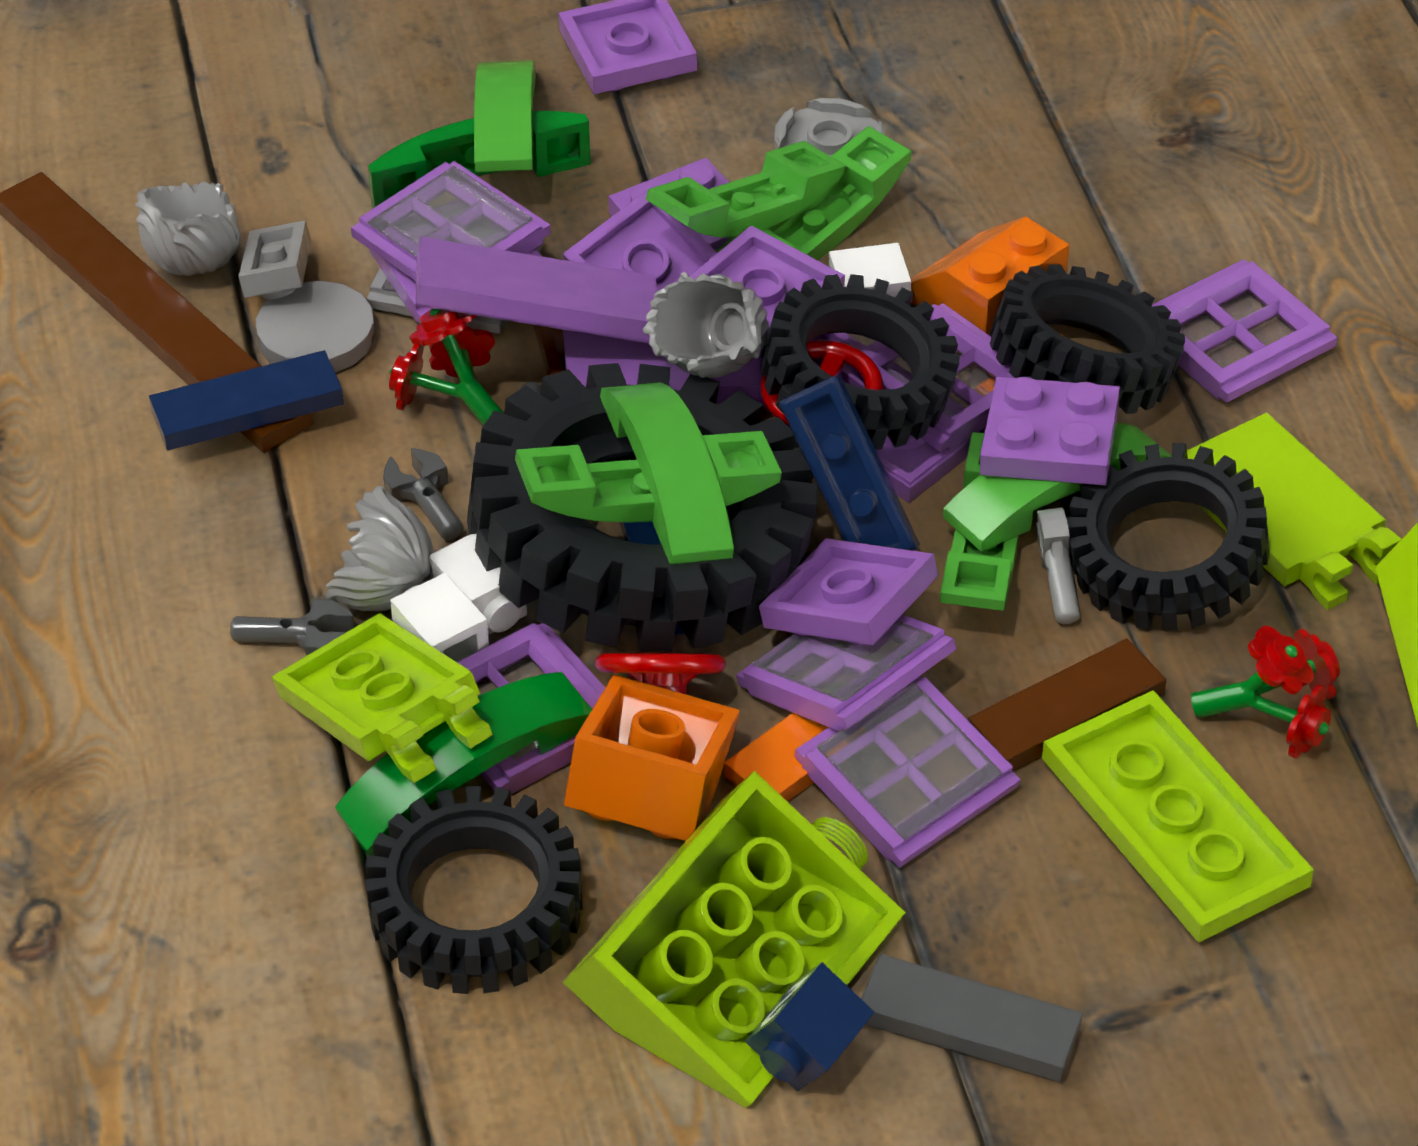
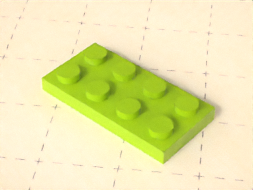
[1042,690,1314,943]

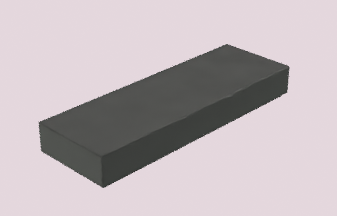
[861,954,1083,1083]

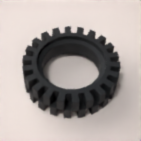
[989,264,1185,414]
[760,274,960,450]
[1067,443,1269,631]
[365,786,583,994]

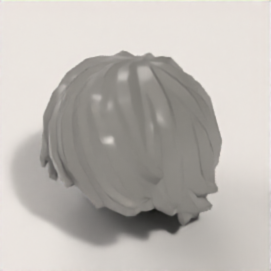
[135,181,240,276]
[642,272,769,378]
[325,486,434,612]

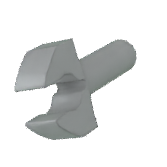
[1036,508,1080,625]

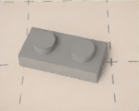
[238,220,311,299]

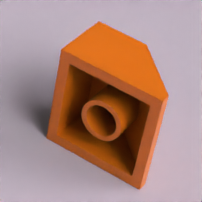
[911,216,1070,335]
[564,674,740,841]

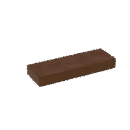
[968,638,1167,771]

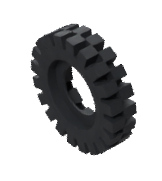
[467,363,818,651]

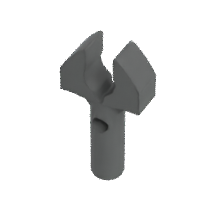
[383,448,464,541]
[230,599,354,656]

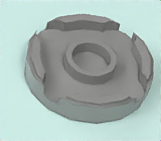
[774,98,885,157]
[256,281,374,373]

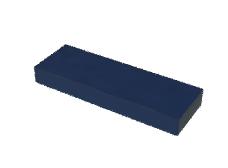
[149,350,344,451]
[779,373,920,551]

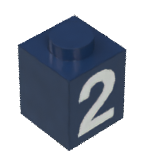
[745,962,875,1091]

